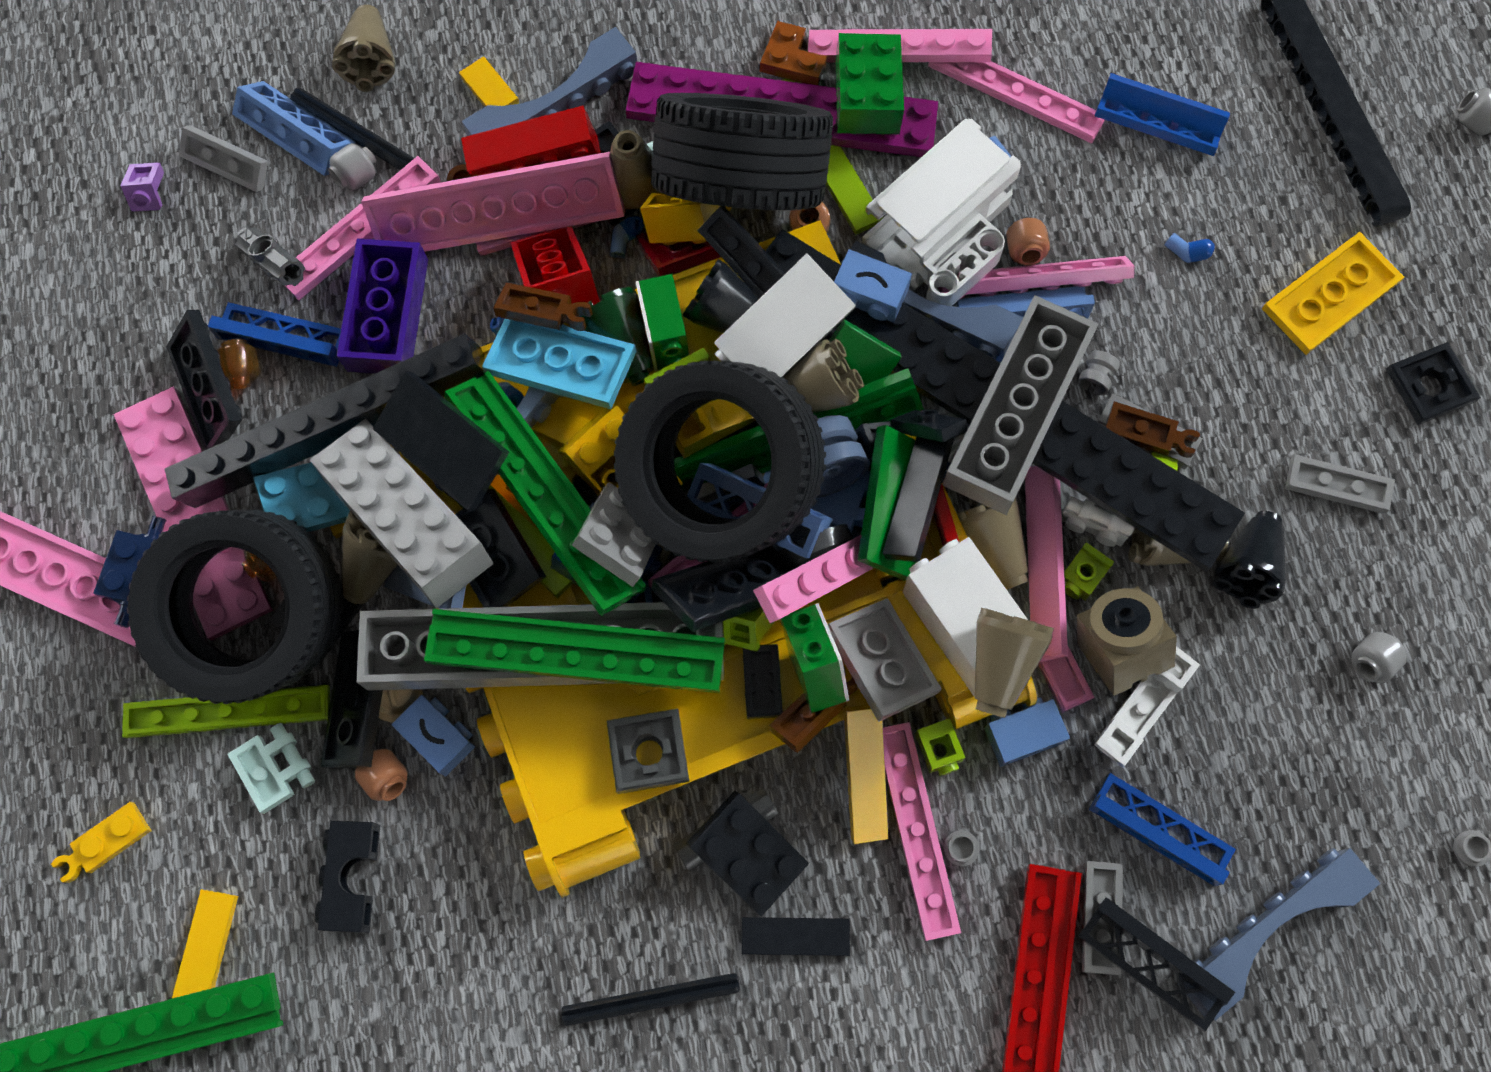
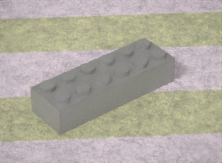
[942,295,1099,515]
[310,418,494,609]

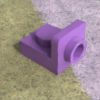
[120,162,164,211]

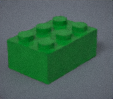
[836,33,904,135]

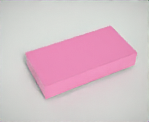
[1038,647,1095,713]

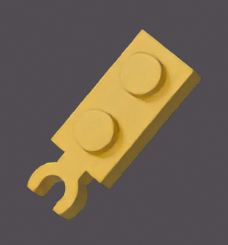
[51,802,152,883]

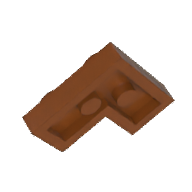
[759,21,827,85]

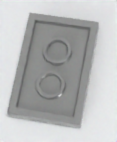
[572,482,656,587]
[828,598,942,722]

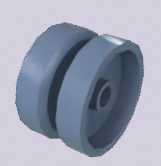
[816,415,870,498]

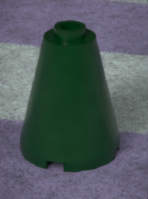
[579,287,654,386]

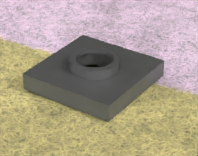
[607,708,690,794]

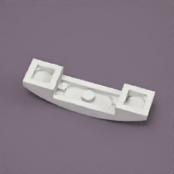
[1094,646,1200,768]

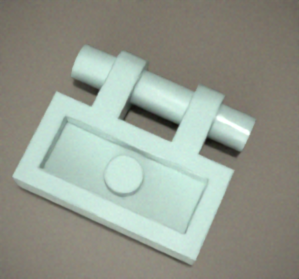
[227,723,315,814]

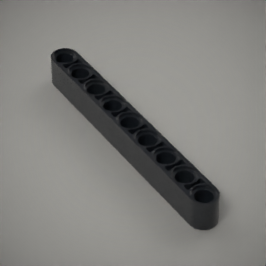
[1260,0,1411,227]

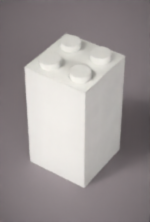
[714,253,856,378]
[903,537,1028,697]

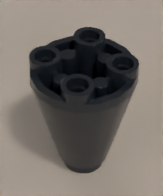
[682,259,759,333]
[1212,511,1286,609]

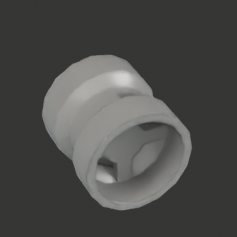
[1077,350,1120,395]

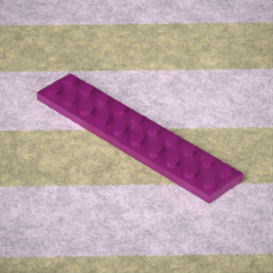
[626,62,939,157]

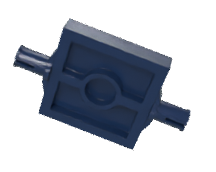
[93,516,167,628]

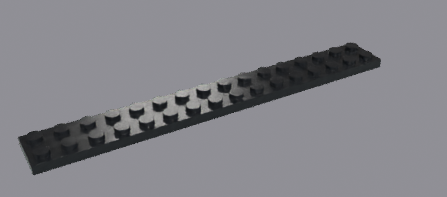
[765,229,1245,572]

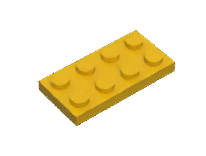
[1262,232,1405,355]

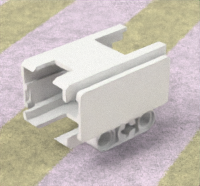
[862,119,1021,306]

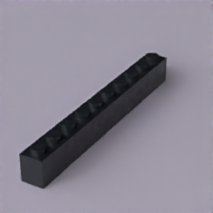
[164,333,485,508]

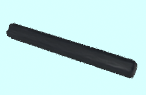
[290,87,414,170]
[561,973,740,1026]

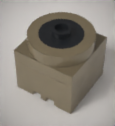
[1077,586,1177,696]

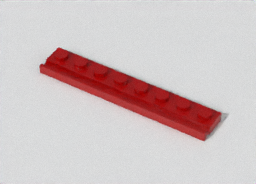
[1002,864,1082,1072]

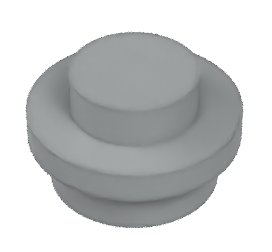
[943,830,980,867]
[1453,830,1491,867]

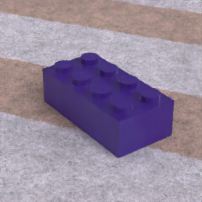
[337,238,428,374]

